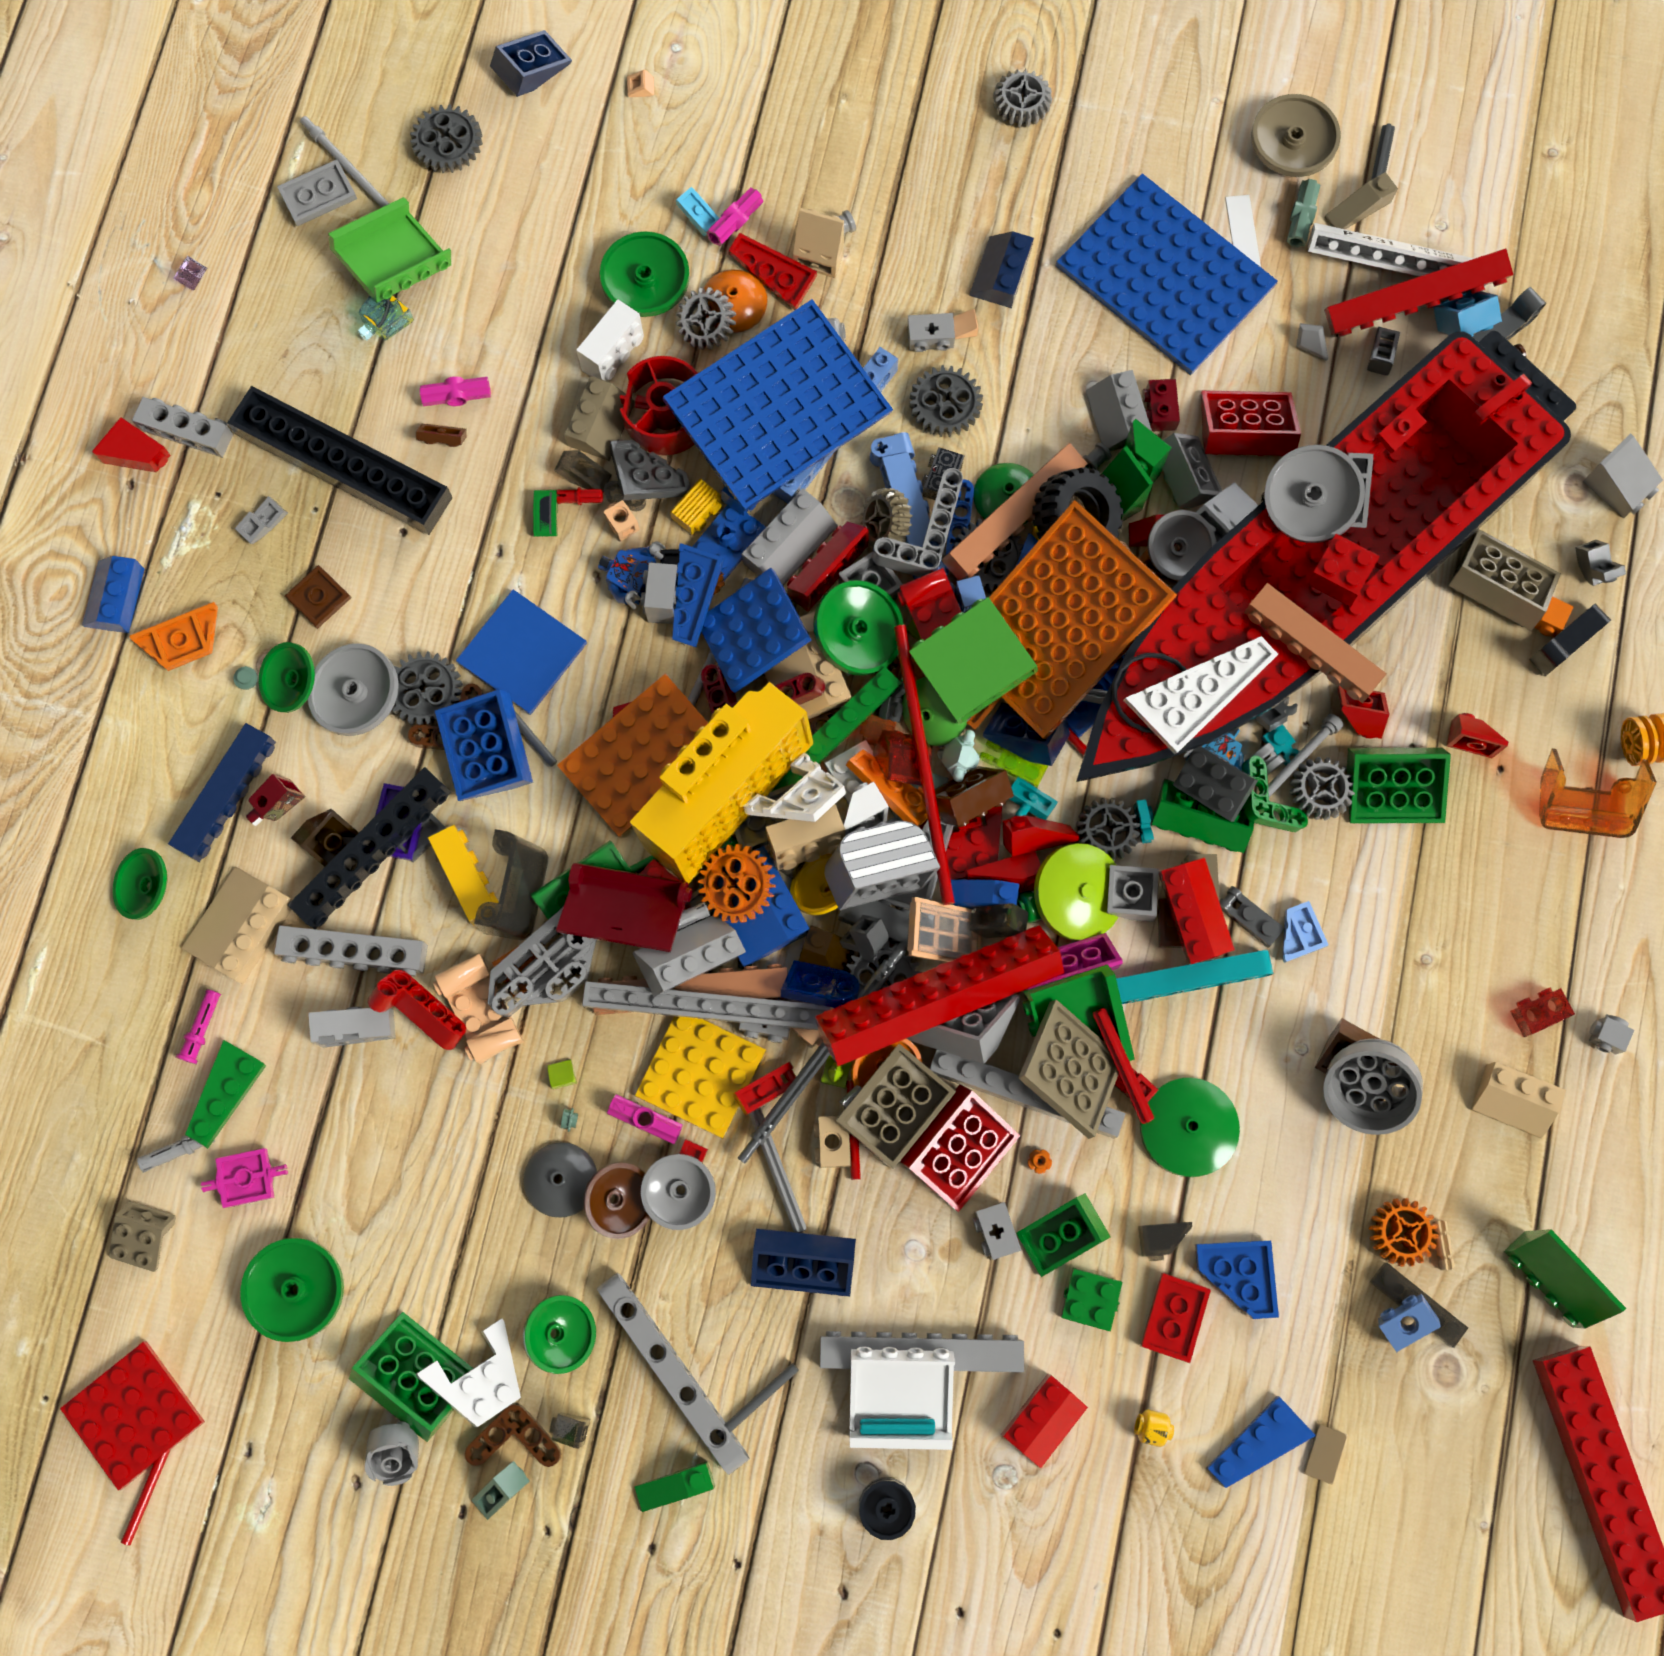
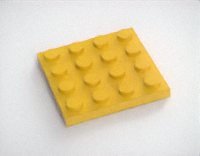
[635,1016,766,1139]

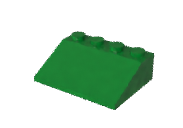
[1346,748,1451,824]
[1504,1229,1627,1329]
[349,1312,473,1442]

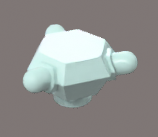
[937,730,979,782]

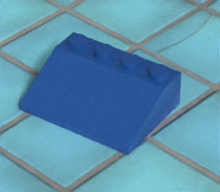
[435,689,533,801]
[698,846,810,968]

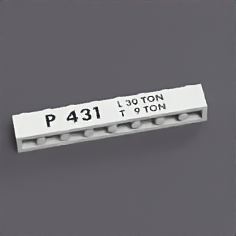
[1307,223,1486,291]

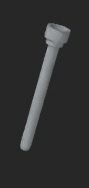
[1268,714,1343,797]

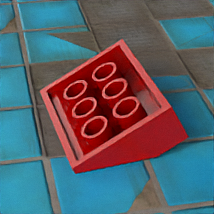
[1201,390,1301,456]
[900,1084,1020,1212]

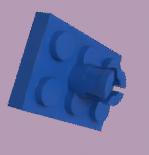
[692,505,766,581]

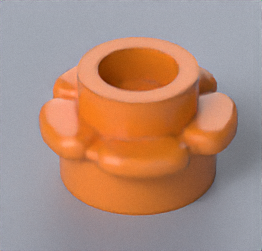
[1028,1149,1052,1174]

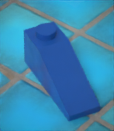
[951,880,1019,915]

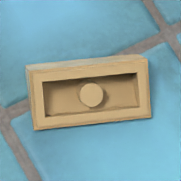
[1304,1424,1348,1485]

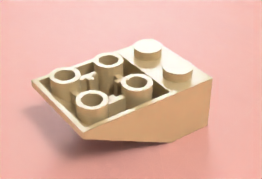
[793,208,844,278]

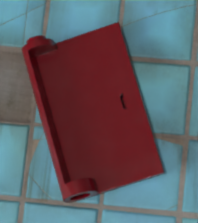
[556,863,692,953]

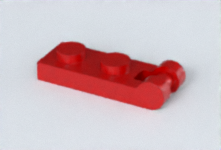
[733,1062,796,1116]

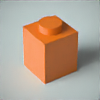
[1534,596,1574,638]

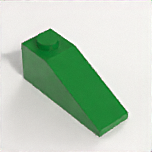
[635,1461,715,1512]

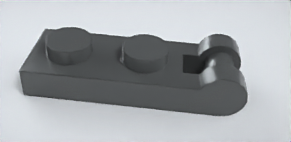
[1219,886,1285,948]

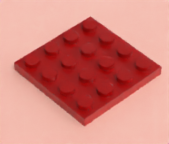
[60,1341,205,1491]

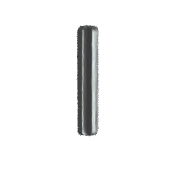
[1371,123,1395,180]

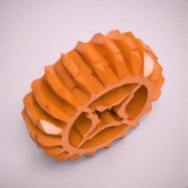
[1369,1198,1439,1267]

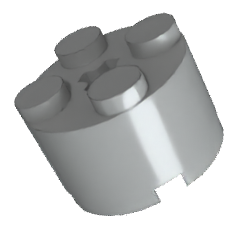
[365,1422,419,1486]

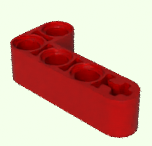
[367,970,466,1050]

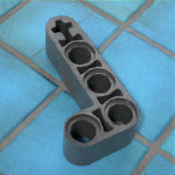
[1473,287,1546,342]

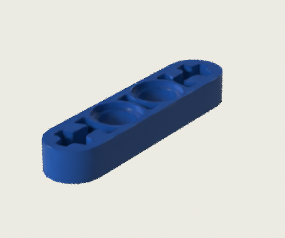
[945,479,974,556]

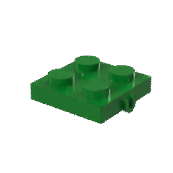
[1061,1268,1123,1332]

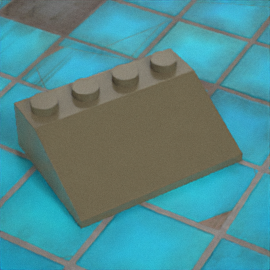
[1448,529,1561,631]
[836,1043,956,1169]

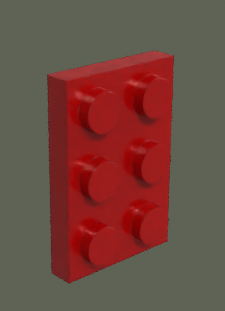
[1140,1273,1211,1363]

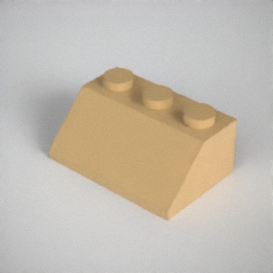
[1471,1062,1566,1138]

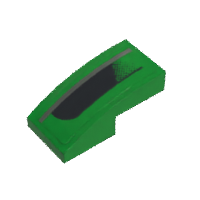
[533,490,558,537]

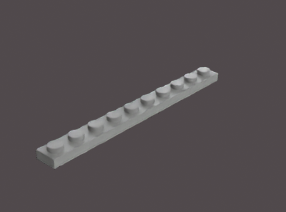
[582,981,830,1031]

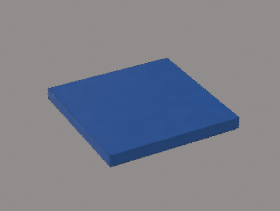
[456,589,587,715]

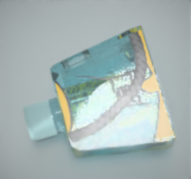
[357,295,414,341]

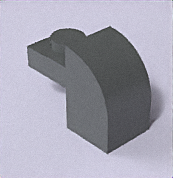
[1575,540,1626,586]
[840,915,889,960]

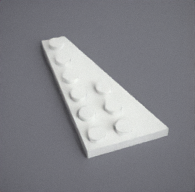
[1123,636,1278,754]

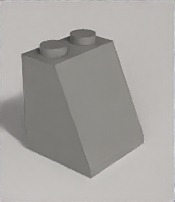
[1583,433,1663,518]

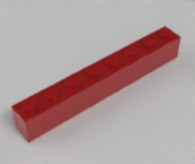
[1324,248,1514,337]

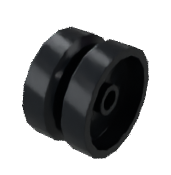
[859,1477,916,1540]

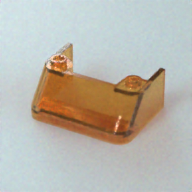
[1539,748,1657,838]

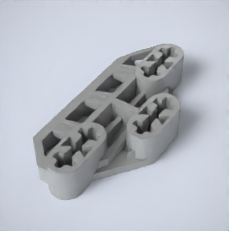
[488,907,598,1017]

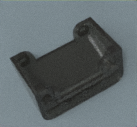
[474,829,549,940]

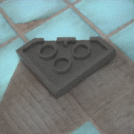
[609,440,691,501]

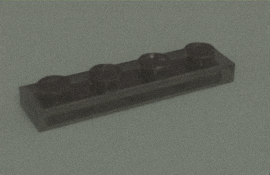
[1370,1262,1468,1348]

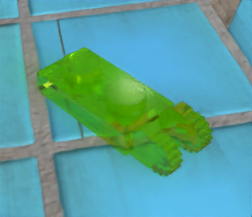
[979,740,1048,788]

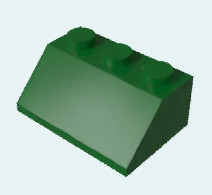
[1123,419,1172,483]

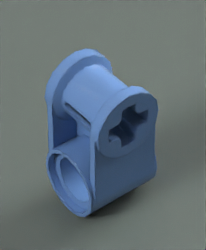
[870,432,915,467]

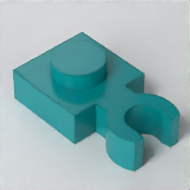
[1261,724,1300,766]
[1133,799,1154,844]

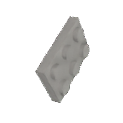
[277,159,357,226]

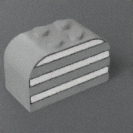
[825,821,940,910]

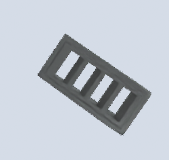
[1367,326,1400,376]

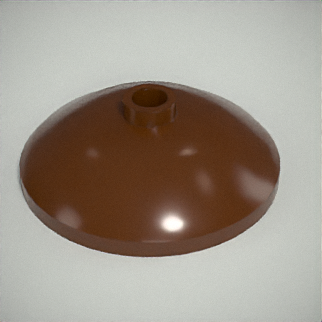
[583,1162,650,1239]

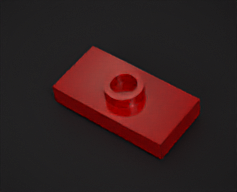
[1376,404,1427,454]

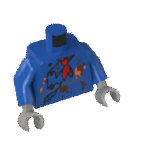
[598,541,666,609]

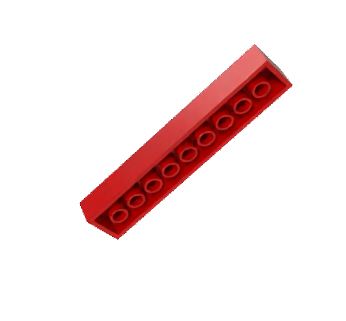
[815,925,1064,1066]
[1532,1346,1664,1622]

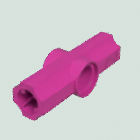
[706,187,764,247]
[419,376,491,407]
[607,1094,683,1144]

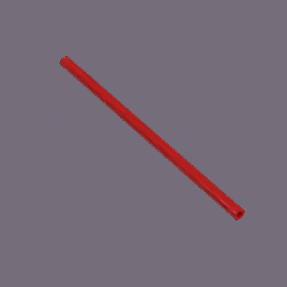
[894,625,955,905]

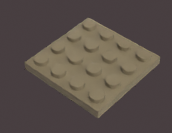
[1018,1000,1119,1139]

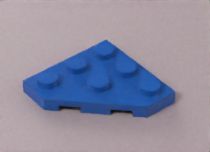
[1195,1240,1279,1319]

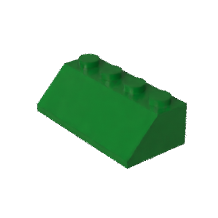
[1152,779,1254,853]

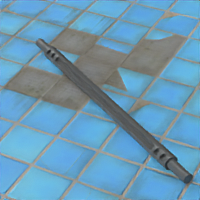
[738,941,908,1164]

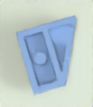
[1283,901,1329,963]

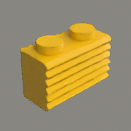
[670,479,722,535]

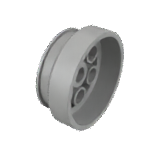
[1323,1039,1423,1135]

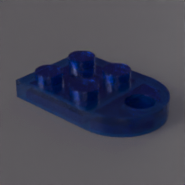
[781,960,859,1008]

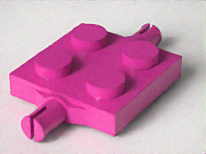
[201,1148,288,1208]

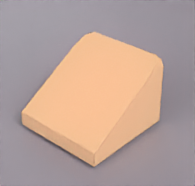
[627,69,654,97]
[953,309,978,339]

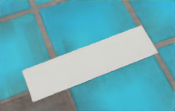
[1226,195,1261,267]

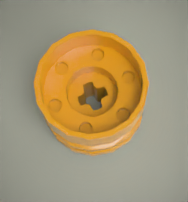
[1620,713,1664,766]

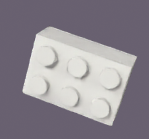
[576,299,644,381]

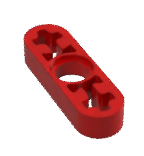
[1472,374,1532,425]

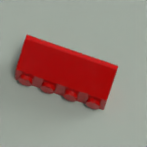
[787,521,869,612]
[1159,858,1235,964]

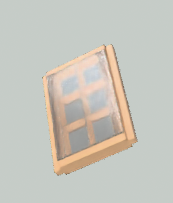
[907,897,983,963]

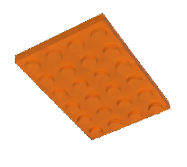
[557,673,708,837]

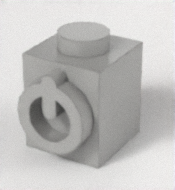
[1589,1014,1634,1055]

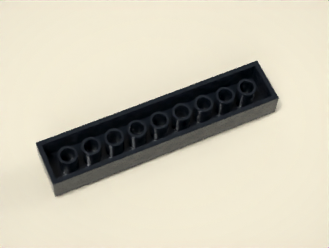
[227,386,453,535]

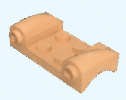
[433,954,524,1064]

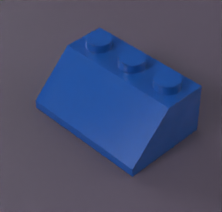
[82,556,145,634]

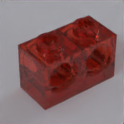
[1510,987,1575,1037]

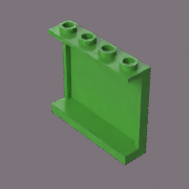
[328,197,451,303]
[909,597,1038,725]

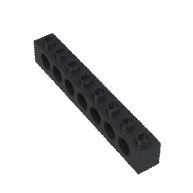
[288,767,451,929]

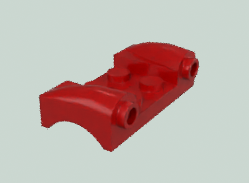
[897,568,961,641]

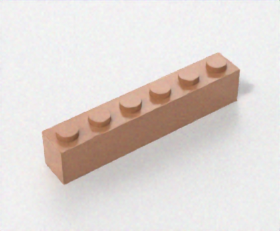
[1244,583,1387,703]

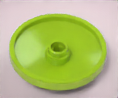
[1034,844,1118,940]

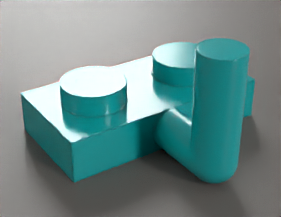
[1010,777,1058,820]

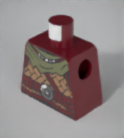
[246,774,306,826]

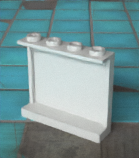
[849,1347,955,1450]

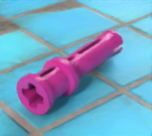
[175,989,221,1065]

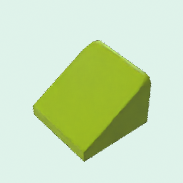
[547,1059,577,1090]

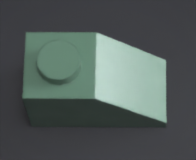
[471,1461,530,1520]

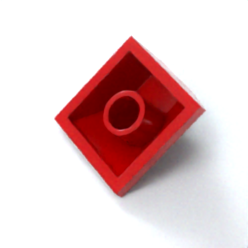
[1337,685,1390,739]
[1446,713,1509,759]

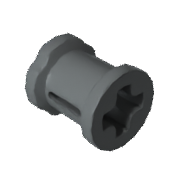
[1083,443,1112,471]

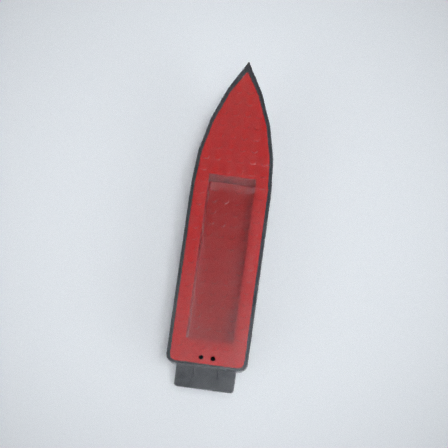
[1076,331,1576,782]

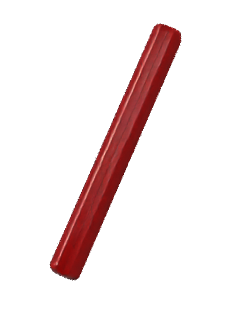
[1093,1008,1154,1124]

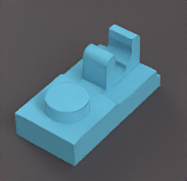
[676,187,720,237]

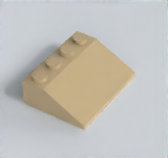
[764,611,851,720]
[182,867,292,985]

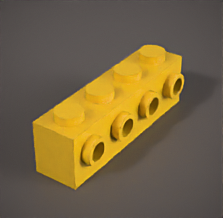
[428,825,500,926]

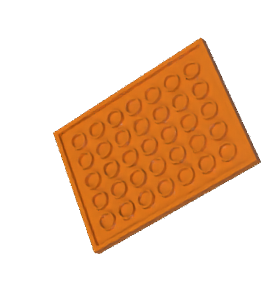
[989,500,1177,739]

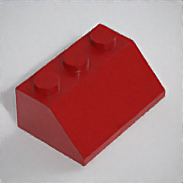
[1001,1374,1088,1468]

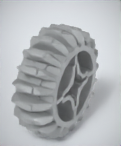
[993,69,1052,128]
[676,287,736,350]
[1290,757,1355,821]

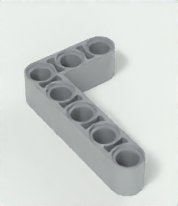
[872,468,963,577]

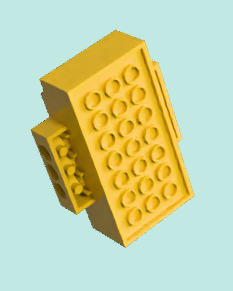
[630,682,814,884]

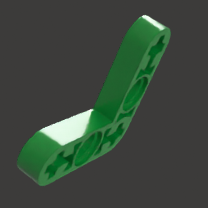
[1242,756,1308,832]

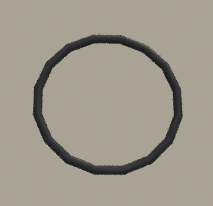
[1112,653,1187,733]

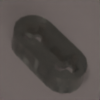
[604,480,646,512]

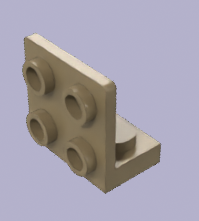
[109,1201,176,1272]

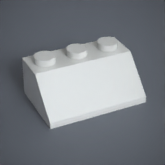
[844,782,889,836]

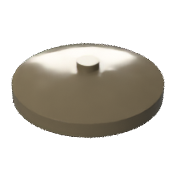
[1251,94,1341,177]

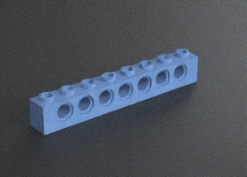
[774,347,898,504]

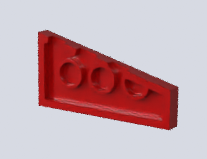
[729,233,817,310]

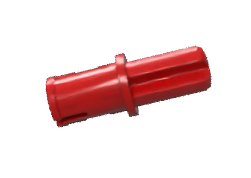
[557,487,603,505]

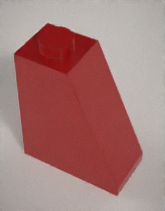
[92,417,171,473]

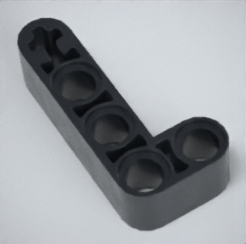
[1529,603,1611,677]

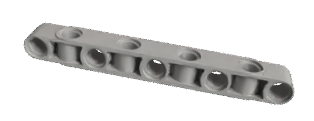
[597,1272,750,1475]

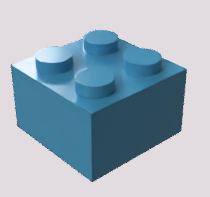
[1433,291,1502,337]

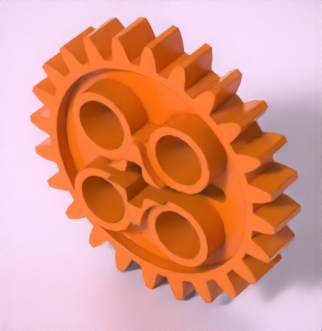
[698,844,776,923]

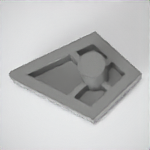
[1296,323,1328,361]

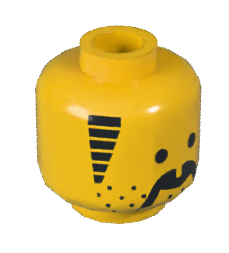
[1134,1409,1174,1447]

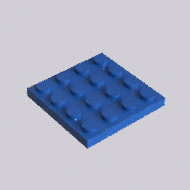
[701,568,812,693]

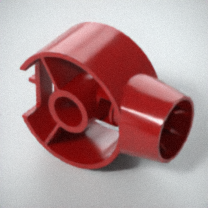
[620,356,698,455]

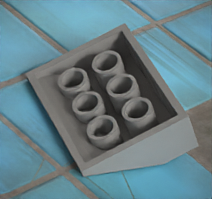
[907,994,1020,1064]

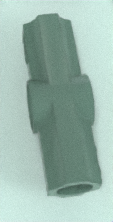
[1286,179,1321,248]

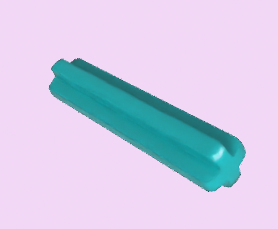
[860,1418,935,1435]

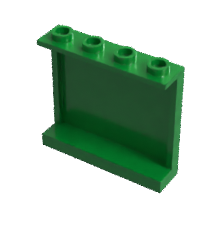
[1022,964,1135,1061]

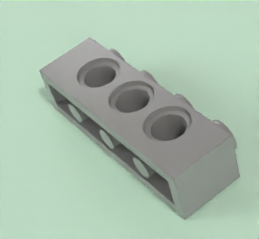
[132,397,233,458]

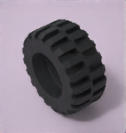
[1032,467,1123,539]

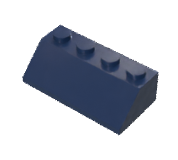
[751,1228,856,1297]

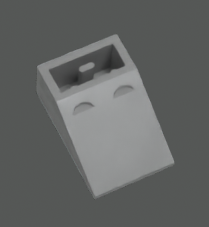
[1195,482,1258,543]

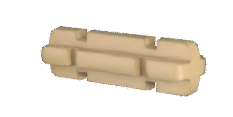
[1432,1220,1455,1271]

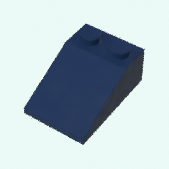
[490,30,572,97]
[983,703,1070,766]

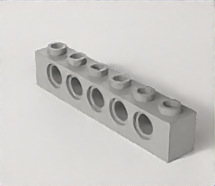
[274,926,428,976]

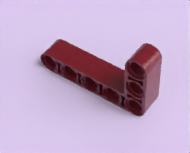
[701,664,825,714]

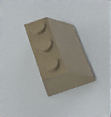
[564,376,635,461]

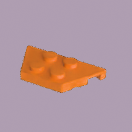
[129,602,218,671]

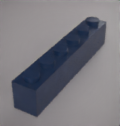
[168,723,276,863]

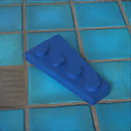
[672,543,725,647]
[1206,1396,1316,1488]

